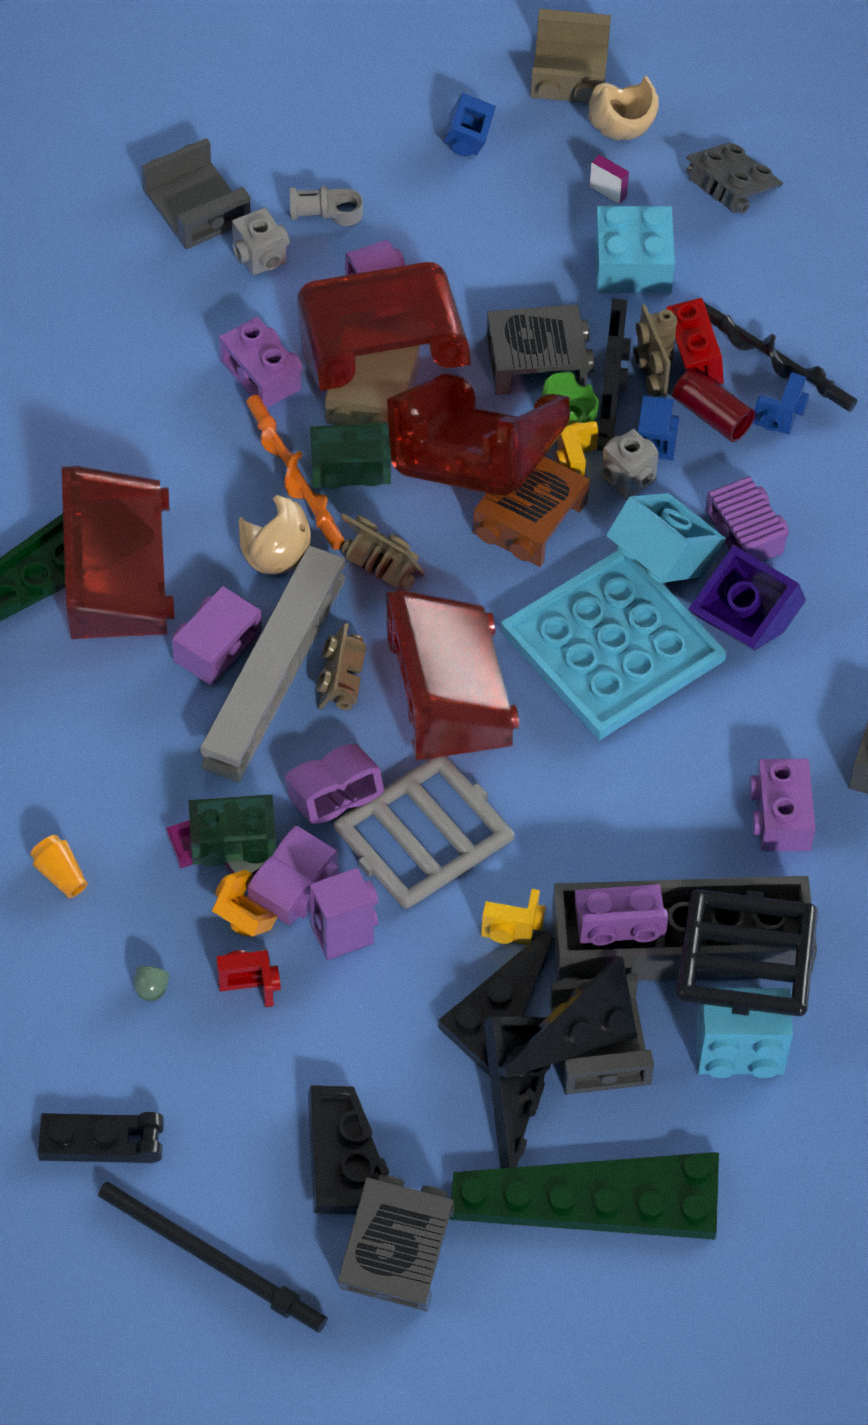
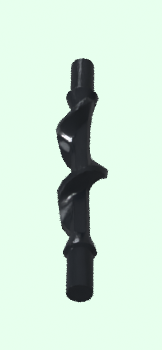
[704,302,858,412]

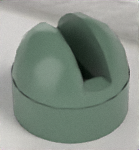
[134,966,170,1001]

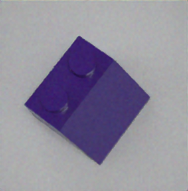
[688,545,806,651]

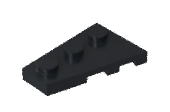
[308,1085,389,1214]

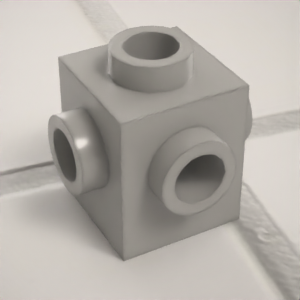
[232,207,290,276]
[601,428,659,500]

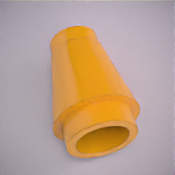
[30,835,88,898]

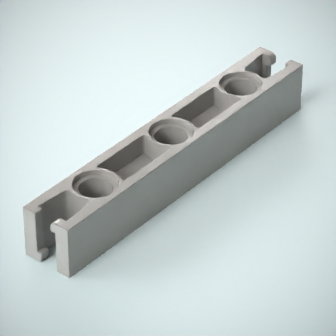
[200,545,345,783]

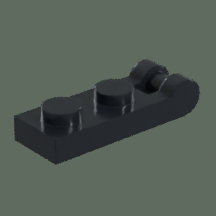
[38,1112,164,1163]

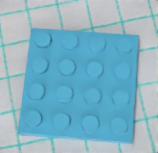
[500,550,727,741]

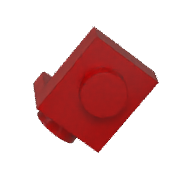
[216,950,281,1007]

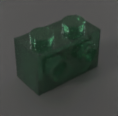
[310,423,391,488]
[188,795,276,866]

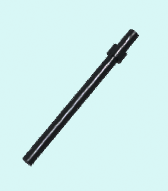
[98,1181,328,1333]

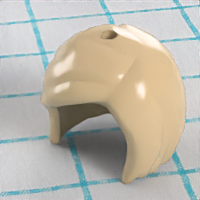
[588,76,659,141]
[238,495,311,575]

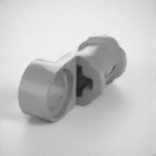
[290,186,364,226]

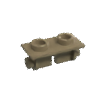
[316,623,366,710]

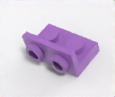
[574,884,668,945]

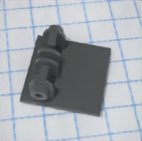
[686,142,783,214]

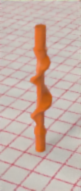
[246,395,346,550]

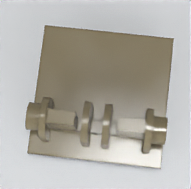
[633,305,677,398]
[341,513,426,591]

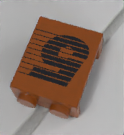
[473,446,590,567]

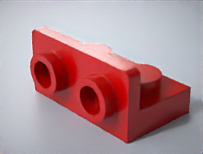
[666,298,724,385]

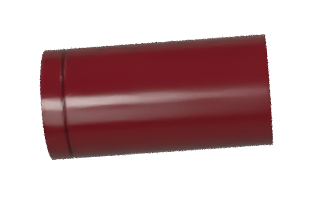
[672,368,756,442]

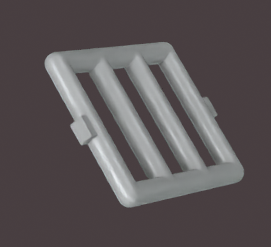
[333,753,514,909]

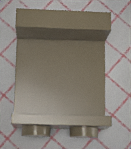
[531,9,611,103]

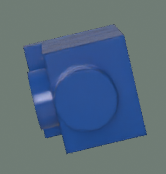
[443,92,496,156]
[638,395,679,460]

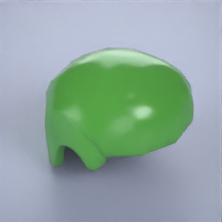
[540,372,599,428]

